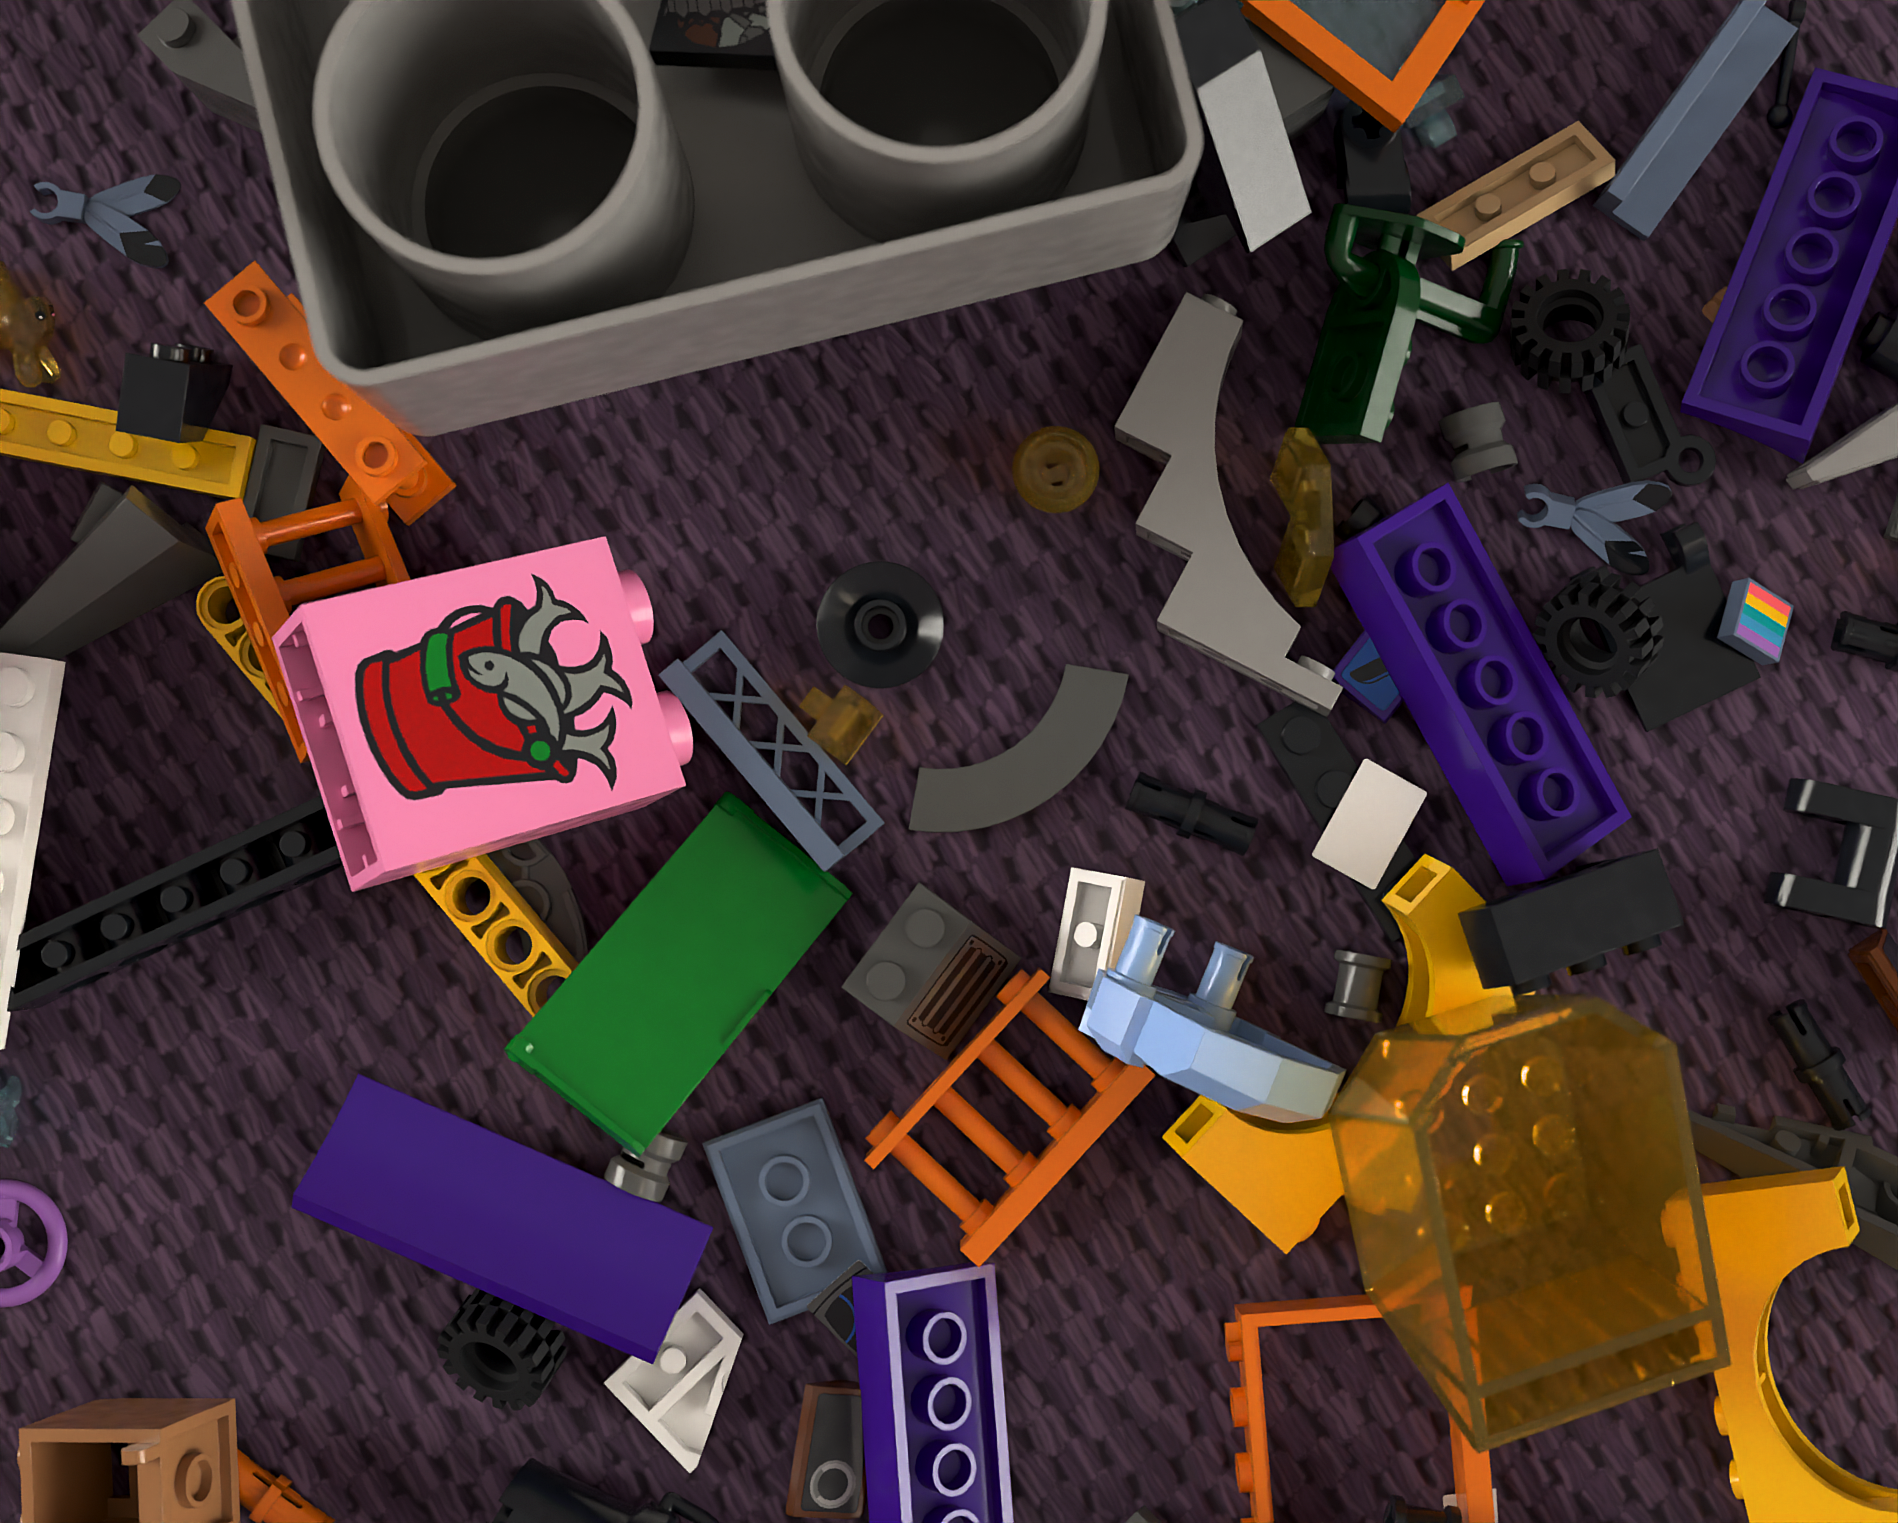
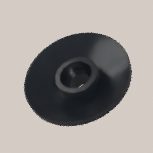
[816,561,944,689]

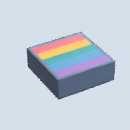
[1717,578,1794,665]

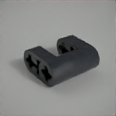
[1763,778,1898,930]

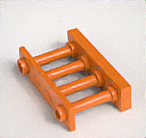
[204,260,457,526]
[205,475,411,764]
[864,967,1156,1267]

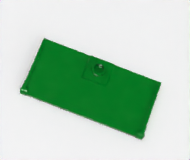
[504,792,853,1158]

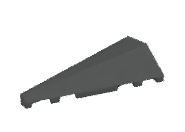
[0,485,223,660]
[1650,1092,1898,1271]

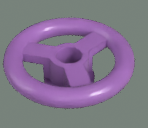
[0,1179,68,1308]

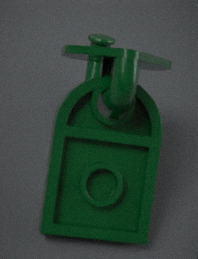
[1292,203,1524,445]

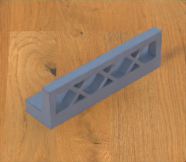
[1592,0,1798,241]
[658,630,885,872]

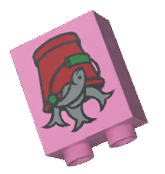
[272,536,693,892]

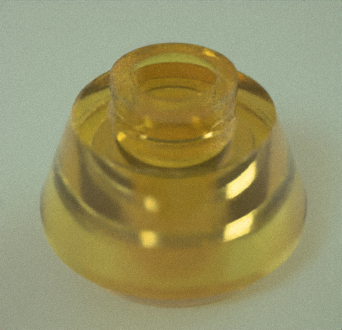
[1012,426,1099,513]

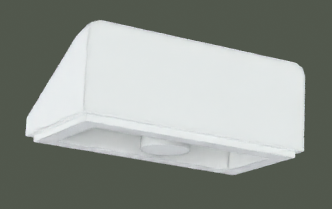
[1048,867,1145,1001]

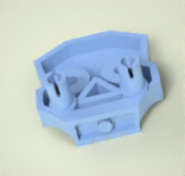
[1078,914,1346,1123]

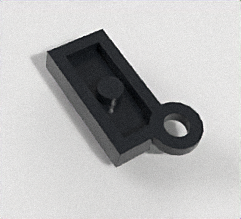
[1584,343,1716,487]

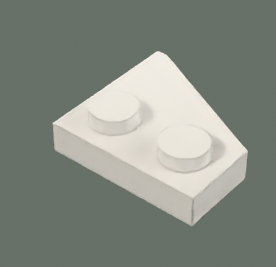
[604,1288,744,1473]

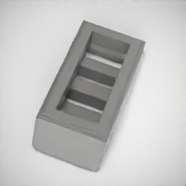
[1786,403,1898,490]

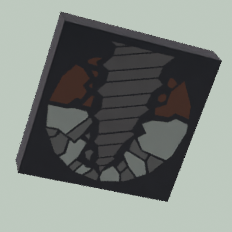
[649,0,779,71]

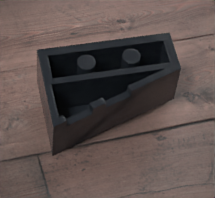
[1458,848,1684,996]

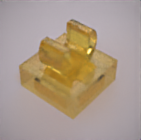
[799,685,884,766]

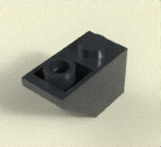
[116,342,233,443]

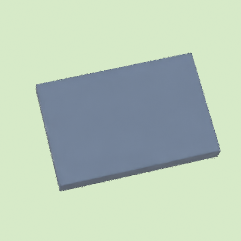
[702,1097,888,1325]

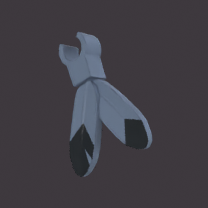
[29,174,181,268]
[1517,480,1672,575]

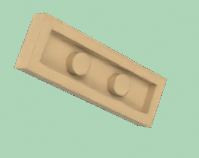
[1416,120,1615,271]

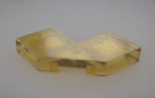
[1270,427,1334,607]

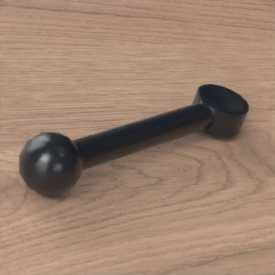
[1767,0,1807,129]

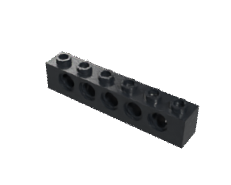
[7,795,343,1012]

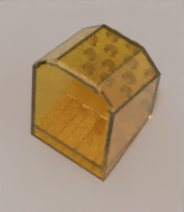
[1328,994,1732,1454]

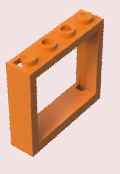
[1224,1287,1495,1523]

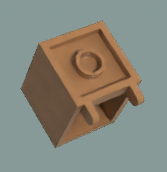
[17,1398,241,1523]

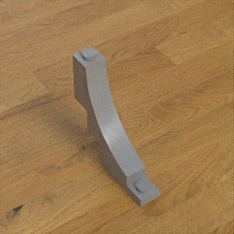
[1115,292,1343,717]

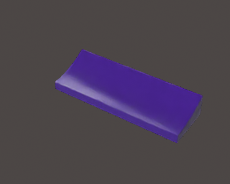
[1680,67,1898,464]
[1322,483,1632,887]
[292,1073,714,1365]
[852,1261,1014,1523]

